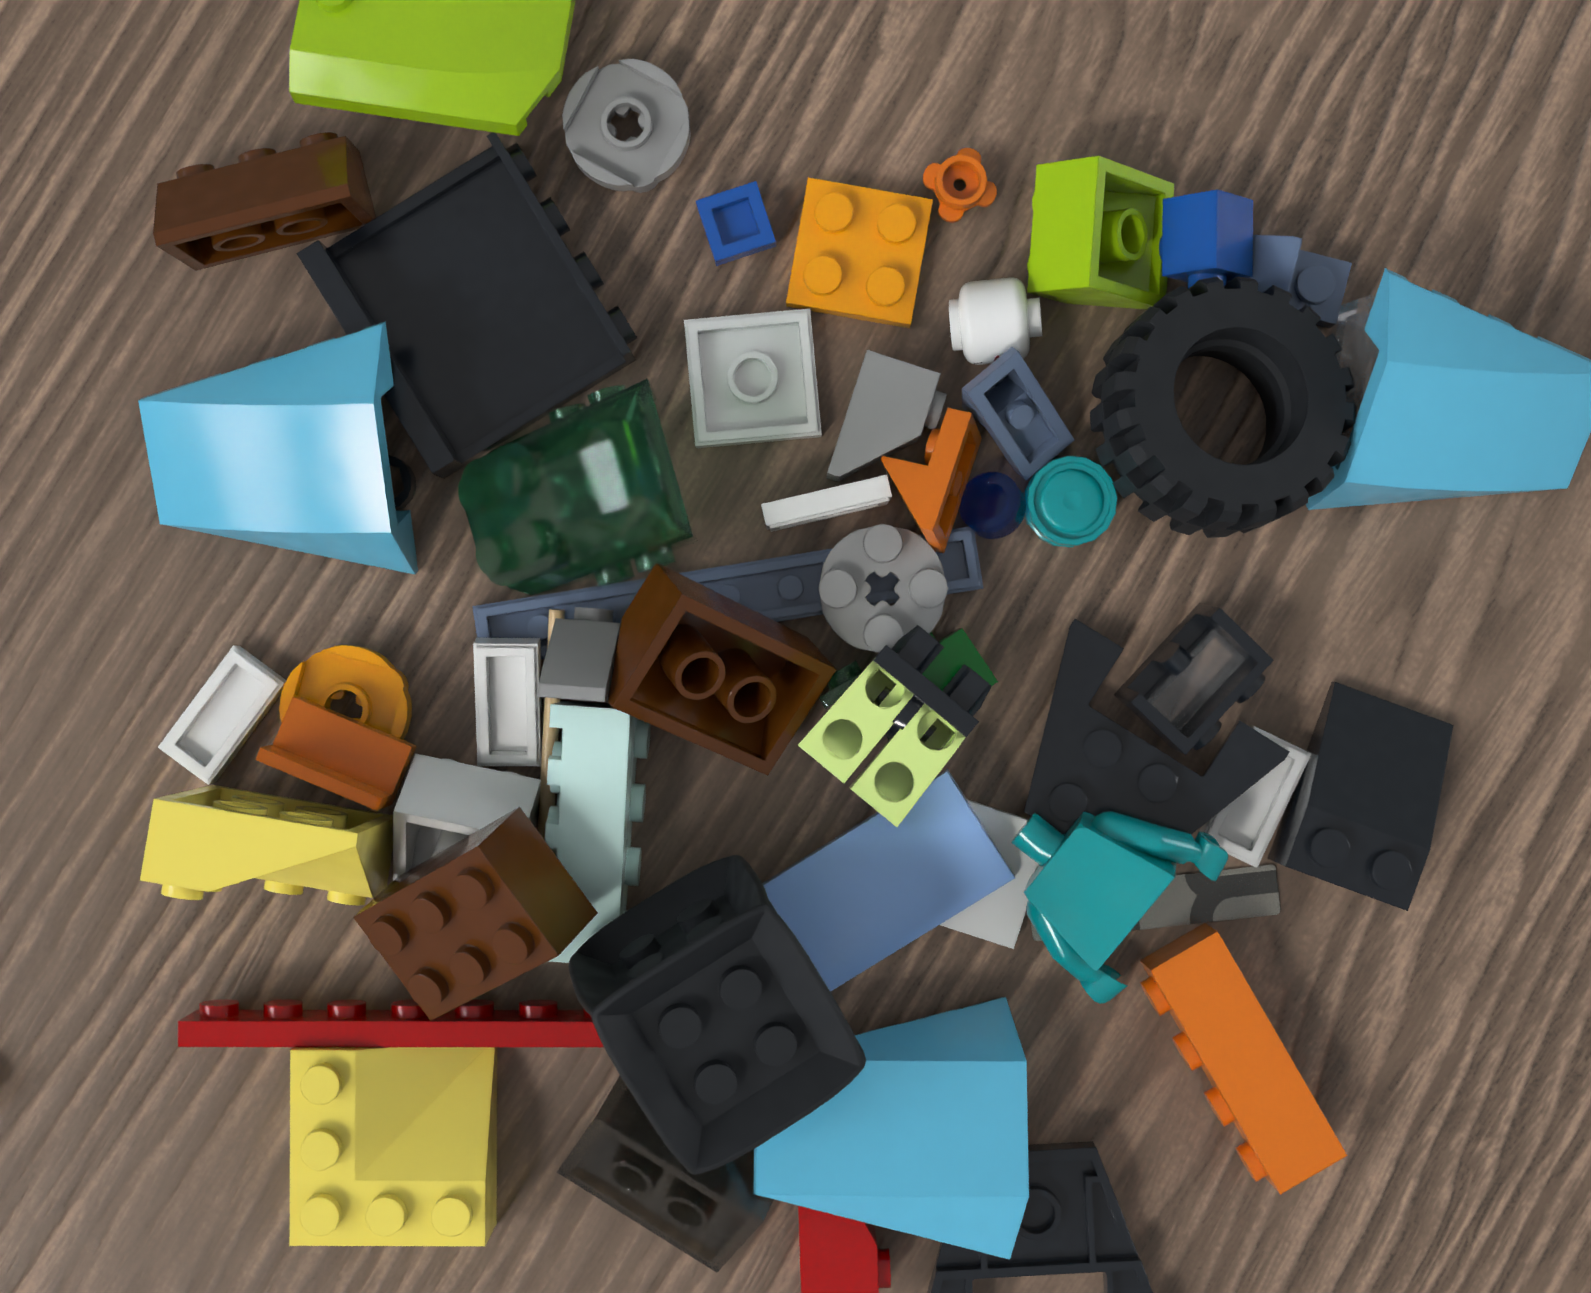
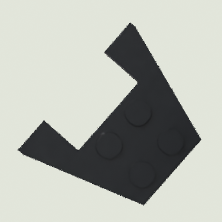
[1024,619,1290,835]
[927,1141,1153,1293]

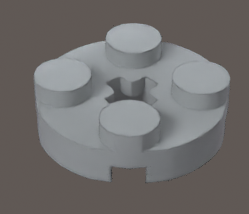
[562,59,691,193]
[818,524,948,652]

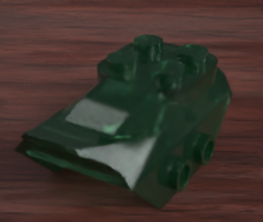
[458,378,698,596]

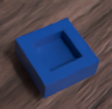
[696,181,776,266]

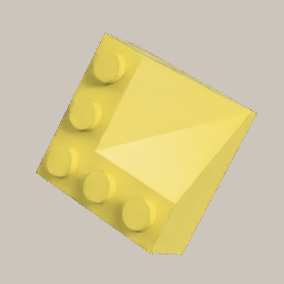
[140,785,393,906]
[289,1047,497,1246]

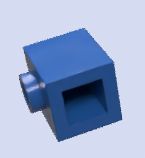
[1159,189,1253,289]

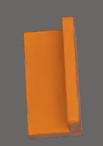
[255,696,417,810]

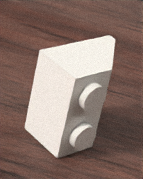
[393,754,541,880]

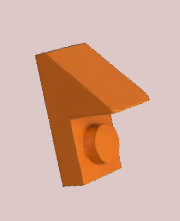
[880,408,982,553]

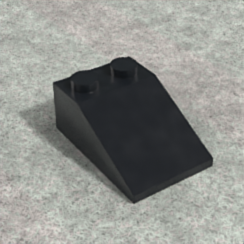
[1267,682,1454,911]

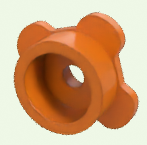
[923,148,997,223]

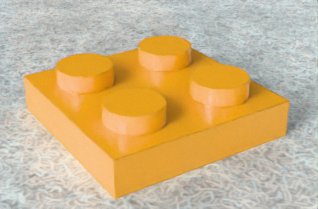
[786,177,933,329]

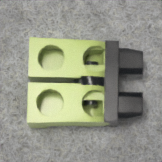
[798,625,992,827]

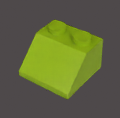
[1027,156,1174,310]

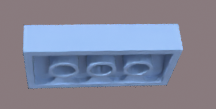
[762,769,1015,992]

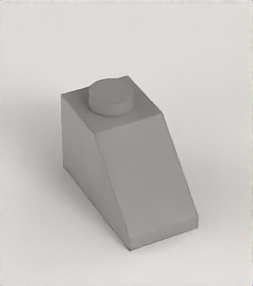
[826,350,947,482]
[537,607,621,702]

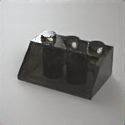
[557,1074,774,1273]

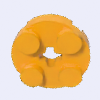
[279,645,412,740]

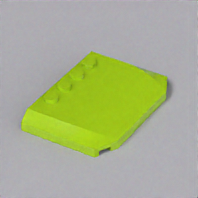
[289,0,576,136]

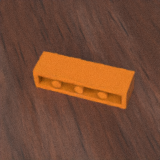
[1140,923,1348,1195]

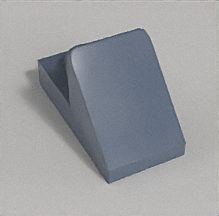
[1227,235,1352,328]
[962,347,1075,480]

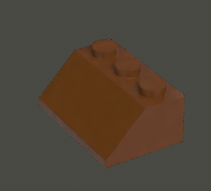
[153,132,376,271]
[608,563,837,776]

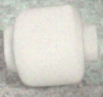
[949,277,1042,365]

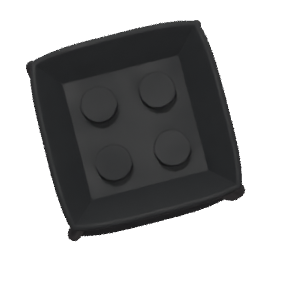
[569,855,866,1175]

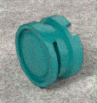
[1022,456,1117,548]

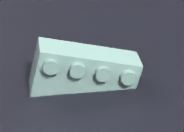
[545,701,650,963]

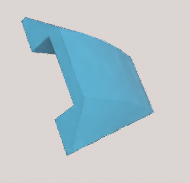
[1306,268,1591,510]
[138,321,418,574]
[754,997,1029,1260]

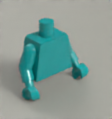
[1011,811,1228,1004]

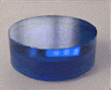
[959,472,1026,539]

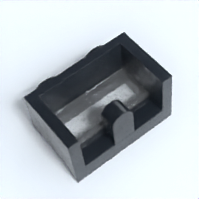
[1114,603,1274,755]

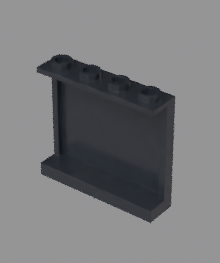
[296,132,638,479]

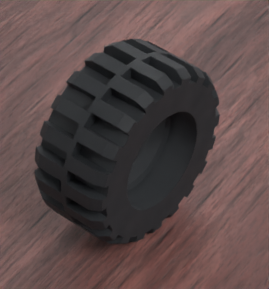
[1090,276,1357,538]

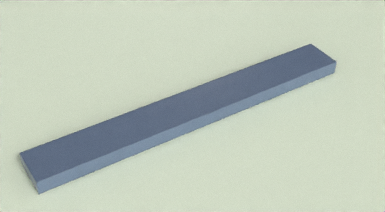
[472,526,984,660]

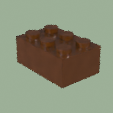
[353,807,598,1020]

